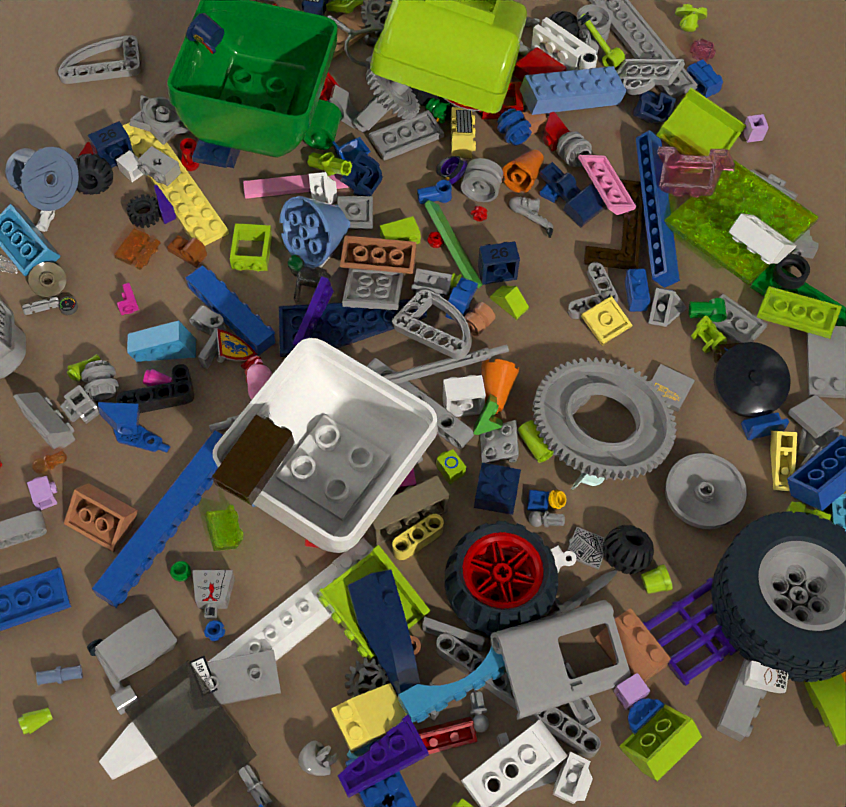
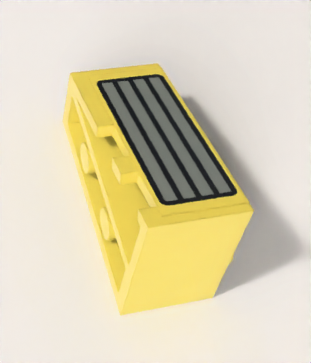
[451,107,476,158]

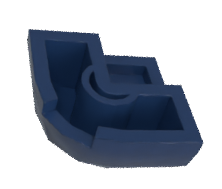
[633,91,676,124]
[340,151,383,196]

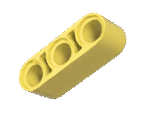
[392,514,444,560]

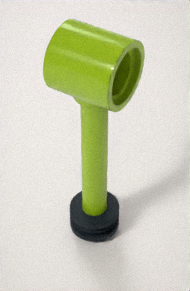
[578,12,625,68]

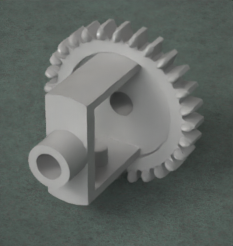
[353,68,420,132]

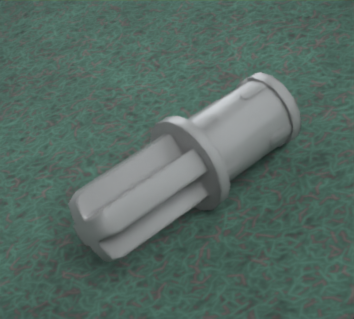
[239,765,273,807]

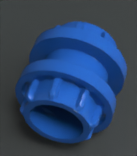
[497,108,532,145]

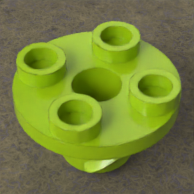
[675,4,708,32]

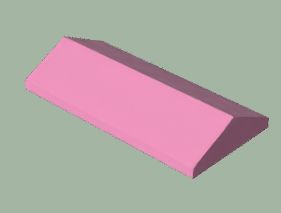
[578,155,636,215]

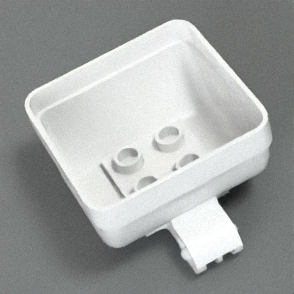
[213,338,438,553]

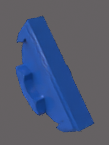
[628,698,665,735]

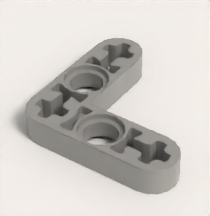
[567,262,618,319]

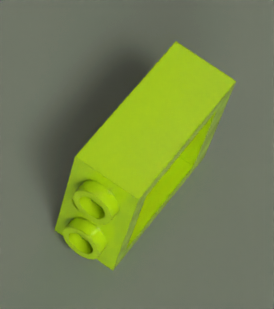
[230,224,272,272]

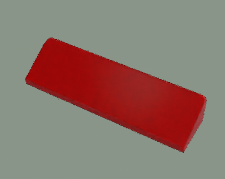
[417,717,478,754]

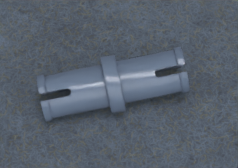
[36,665,83,686]

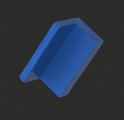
[741,412,789,440]

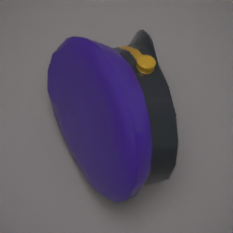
[436,155,468,184]

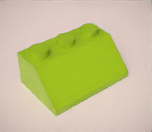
[619,704,702,781]

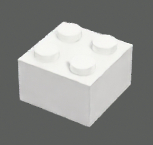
[442,375,486,417]

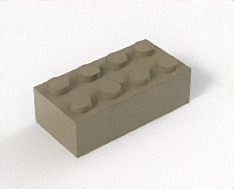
[368,475,449,546]

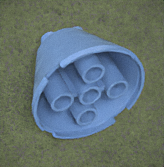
[280,196,350,268]

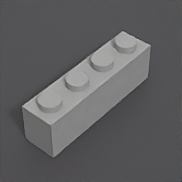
[716,658,767,742]

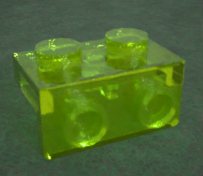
[204,504,243,551]

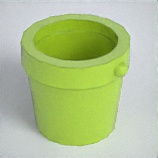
[641,564,673,594]

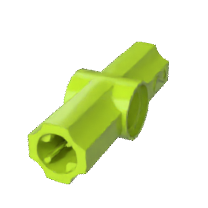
[307,152,352,176]

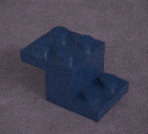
[192,140,240,168]

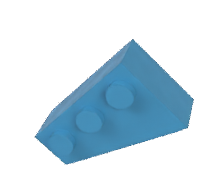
[127,321,196,362]

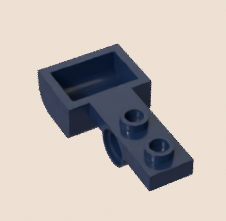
[539,162,606,228]

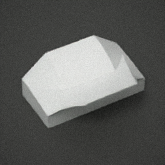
[309,172,338,204]
[552,752,593,804]

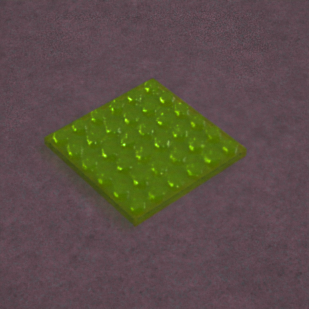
[664,160,819,285]

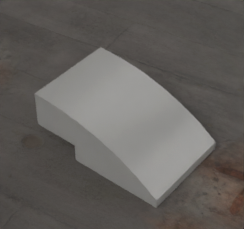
[95,609,177,682]

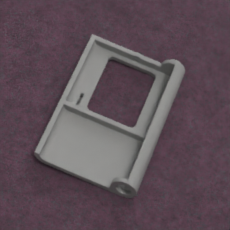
[491,600,631,720]

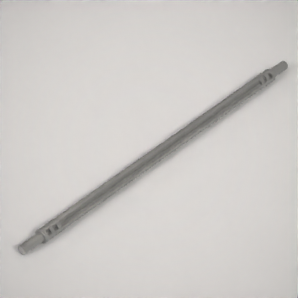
[209,345,509,432]

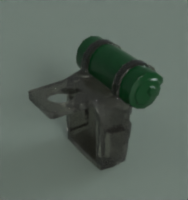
[288,255,331,302]

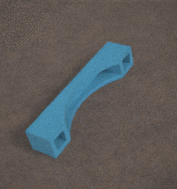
[398,643,506,723]

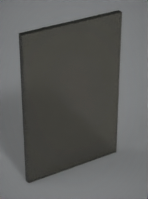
[125,660,257,807]

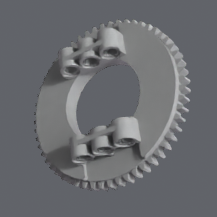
[532,357,677,480]

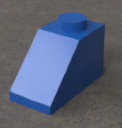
[98,402,140,435]

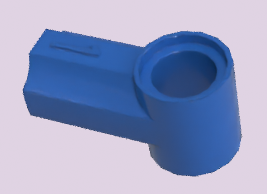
[417,180,452,204]

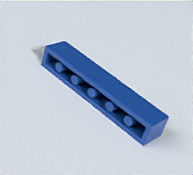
[186,265,276,356]

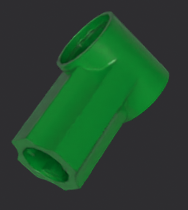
[688,298,727,322]

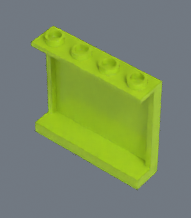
[656,88,747,174]
[318,545,431,660]

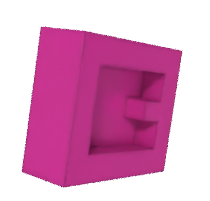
[117,283,139,315]

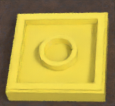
[581,296,633,345]

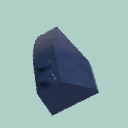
[347,569,420,696]

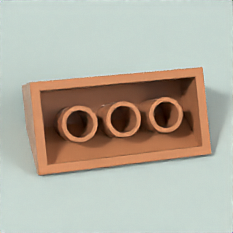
[340,235,417,274]

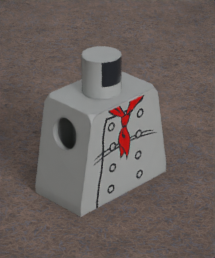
[193,570,235,619]

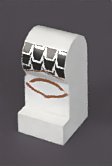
[744,661,788,693]

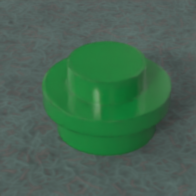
[170,561,191,582]

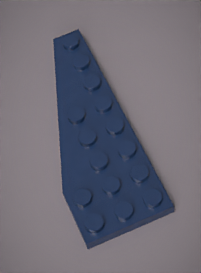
[279,299,427,357]

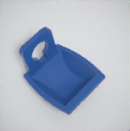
[332,137,371,163]

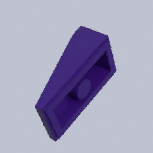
[154,185,176,224]

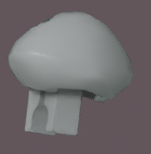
[298,740,339,776]

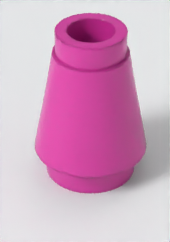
[143,369,173,387]

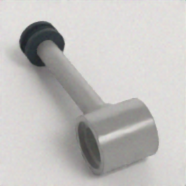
[87,639,140,715]

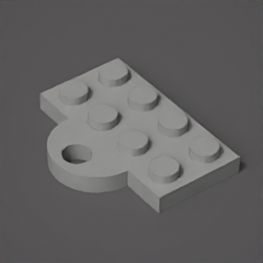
[616,59,685,95]

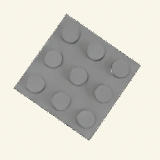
[342,268,403,310]

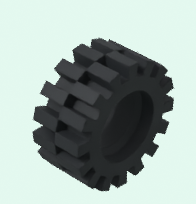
[127,194,161,228]

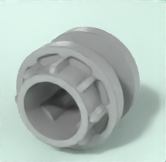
[557,132,592,167]
[81,360,119,401]

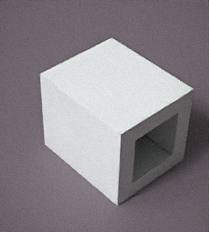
[116,150,144,182]

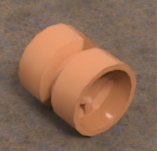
[464,302,496,337]

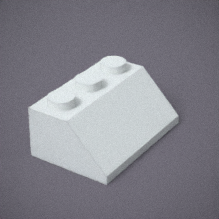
[729,214,797,264]

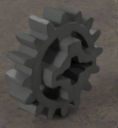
[345,658,390,697]

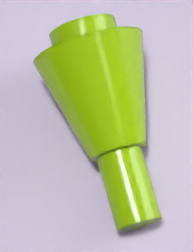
[67,354,101,382]

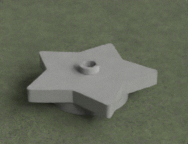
[129,95,190,145]

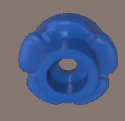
[204,620,225,641]

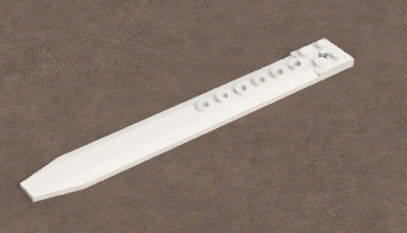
[99,537,374,780]

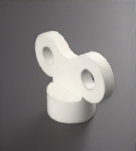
[551,545,577,572]

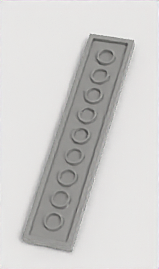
[589,0,698,98]

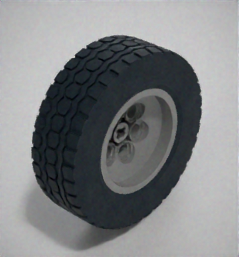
[711,511,846,682]

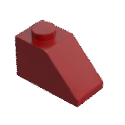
[543,112,570,151]

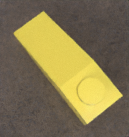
[770,431,797,491]

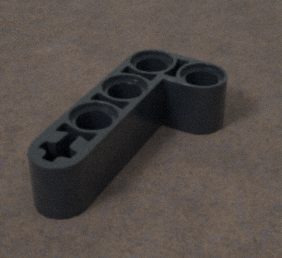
[116,364,194,413]

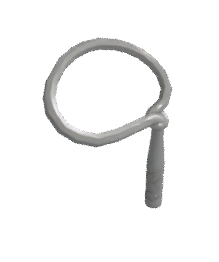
[327,15,383,67]

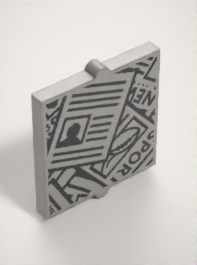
[566,527,605,570]

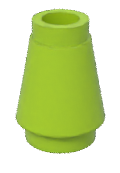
[17,707,53,735]

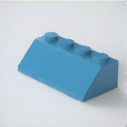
[0,204,61,276]

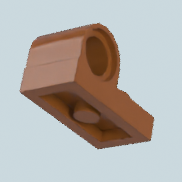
[167,235,207,267]

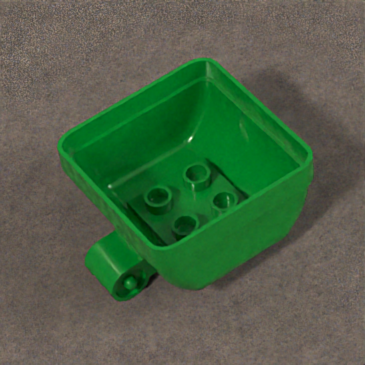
[167,0,342,158]

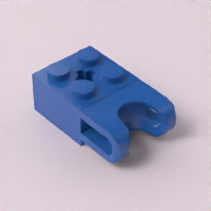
[345,759,417,807]

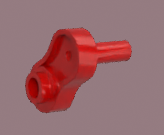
[180,138,199,171]

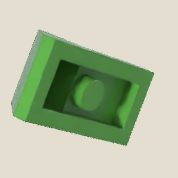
[473,394,503,435]

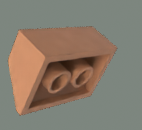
[64,483,138,552]
[594,608,671,682]

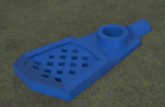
[114,425,171,453]

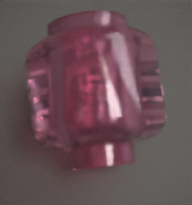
[690,38,716,62]

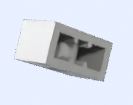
[138,146,181,187]

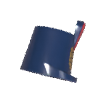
[186,13,224,54]

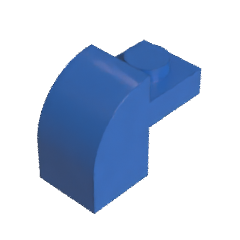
[446,277,478,320]

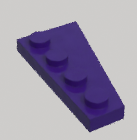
[293,276,334,347]
[338,714,429,798]

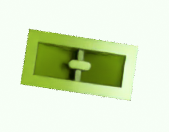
[490,286,529,320]

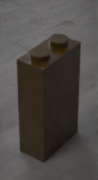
[212,414,295,506]

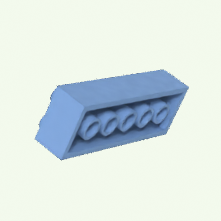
[520,66,627,115]

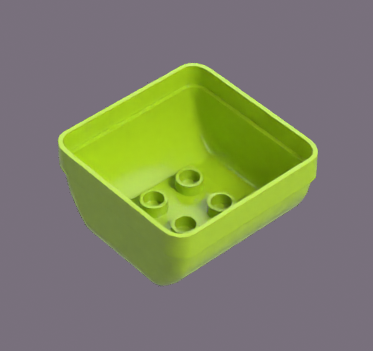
[370,0,527,113]

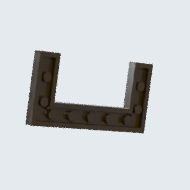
[583,179,643,270]

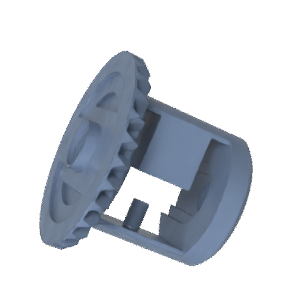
[5,146,79,211]

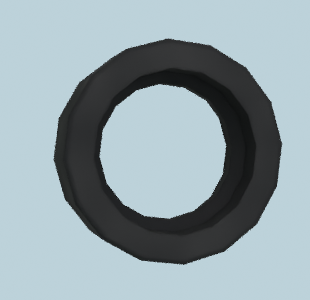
[773,253,810,289]

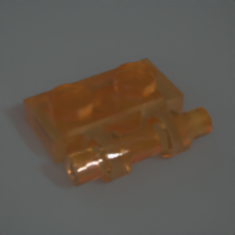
[114,228,161,270]

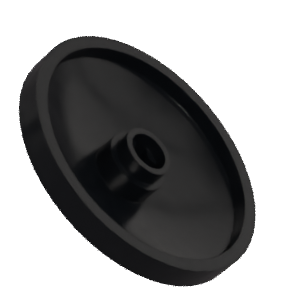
[713,342,791,418]

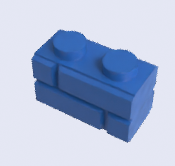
[687,59,723,98]
[625,269,650,312]

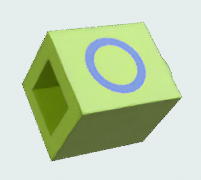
[436,449,466,485]

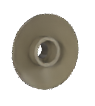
[28,262,66,298]

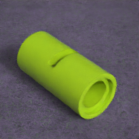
[517,420,554,463]

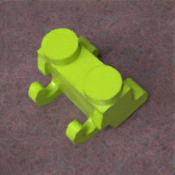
[691,316,727,353]

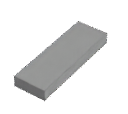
[422,617,485,651]

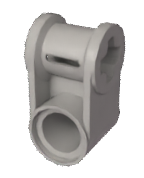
[189,306,226,335]

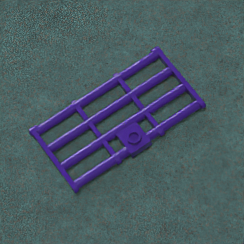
[642,578,782,686]

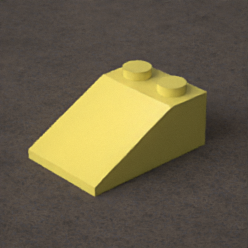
[331,683,406,753]

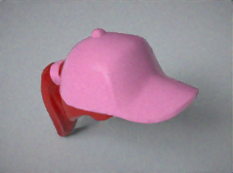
[241,356,273,399]

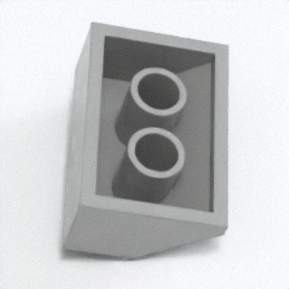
[13,392,75,453]

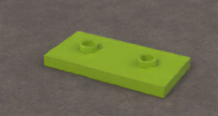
[757,286,842,339]

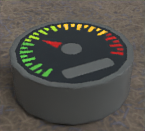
[58,296,78,315]

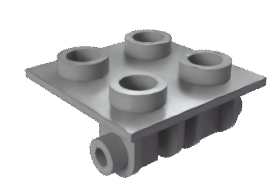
[480,420,519,463]

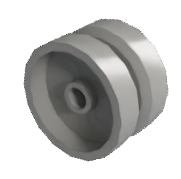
[576,4,612,42]
[461,158,503,202]

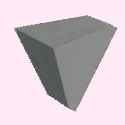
[648,287,687,327]

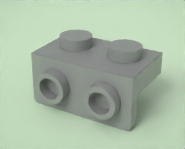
[412,268,452,298]

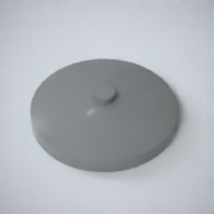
[665,453,747,529]

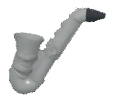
[509,196,553,238]

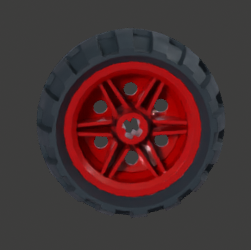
[444,521,558,637]

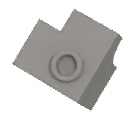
[787,227,819,259]
[60,385,100,424]

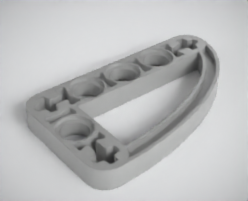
[58,35,141,84]
[392,290,472,359]

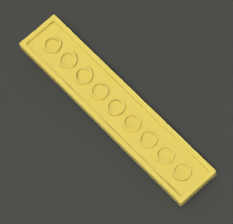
[123,122,229,246]

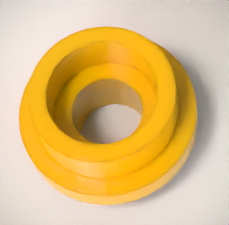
[548,489,567,509]

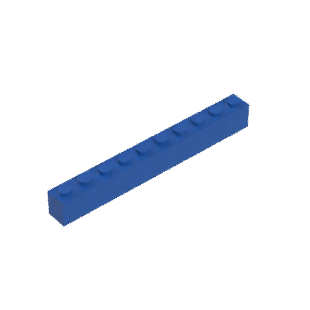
[636,130,680,288]
[92,430,223,608]

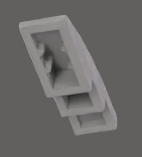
[562,656,602,729]

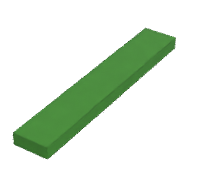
[425,200,483,288]

